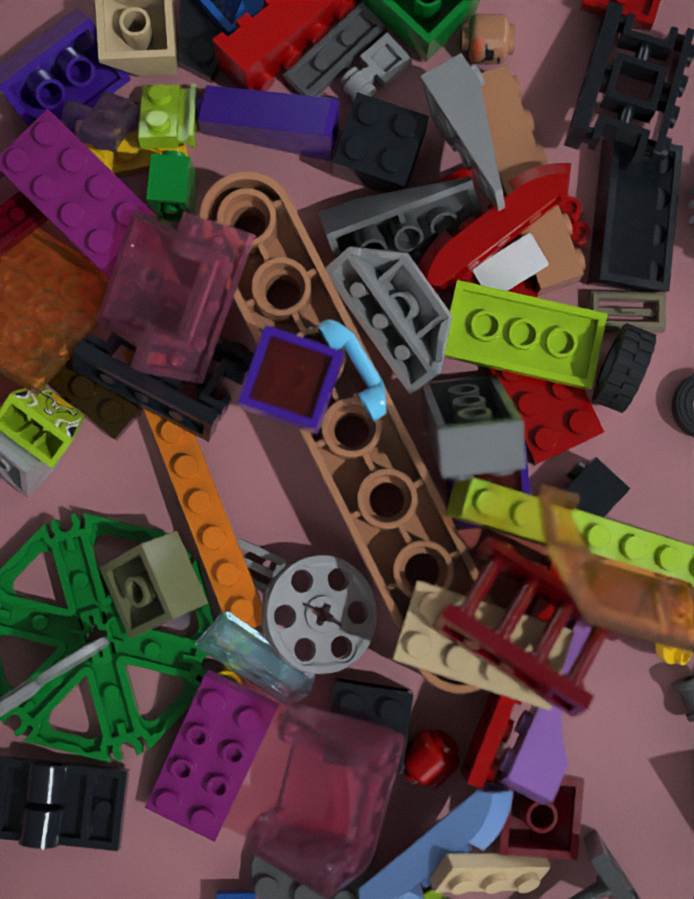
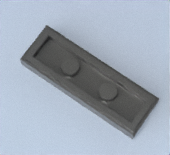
[282,1,387,97]

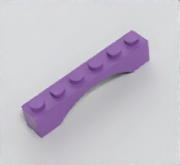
[498,564,644,804]

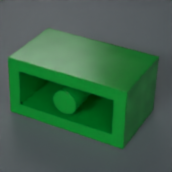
[146,150,199,224]

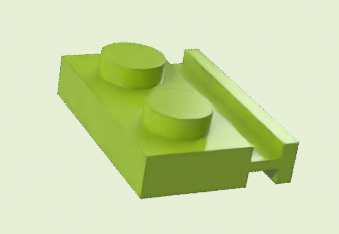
[138,84,198,149]

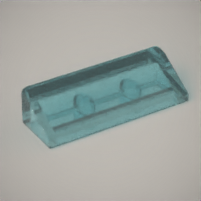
[196,611,316,706]

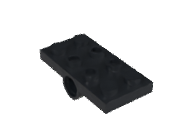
[0,755,130,851]

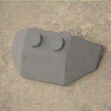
[325,246,452,395]

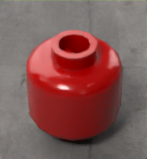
[403,729,460,789]

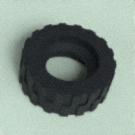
[592,323,657,413]

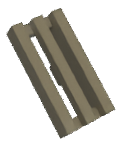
[588,291,666,333]

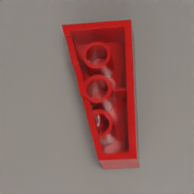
[212,0,355,91]

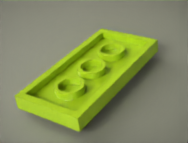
[444,280,608,390]

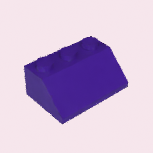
[0,8,131,128]

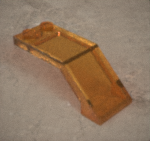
[537,484,694,653]

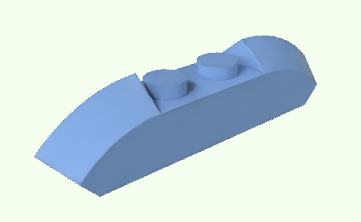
[359,782,513,899]

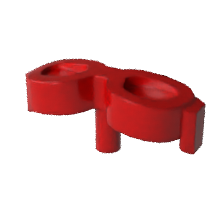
[559,194,591,248]

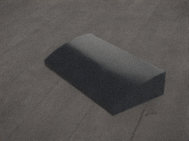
[587,138,683,293]

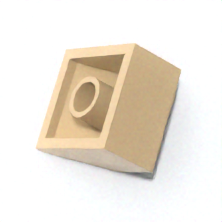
[95,0,178,77]

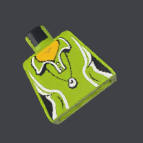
[0,384,85,469]

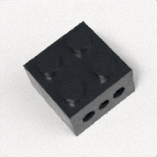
[332,92,429,193]
[323,678,414,774]

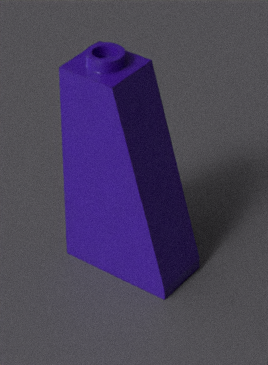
[195,85,339,161]

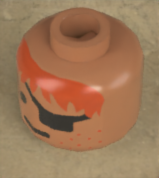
[460,14,515,64]

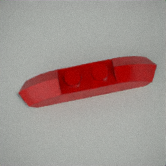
[418,163,571,292]

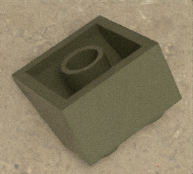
[99,531,208,639]

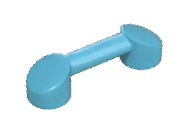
[317,319,386,422]

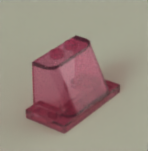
[96,209,255,384]

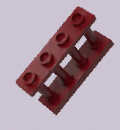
[432,537,630,718]

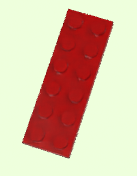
[460,554,572,789]

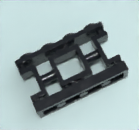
[564,1,694,171]
[73,285,255,442]

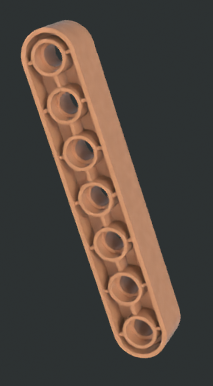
[200,171,495,693]

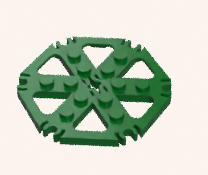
[0,513,222,763]

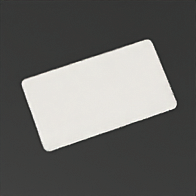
[473,233,549,291]

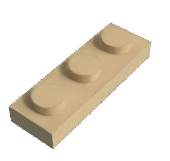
[429,854,551,895]

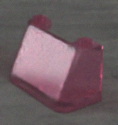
[250,704,404,899]

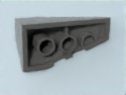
[318,177,481,261]

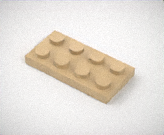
[392,581,574,711]

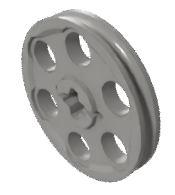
[262,555,377,674]

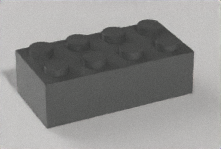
[421,374,526,481]

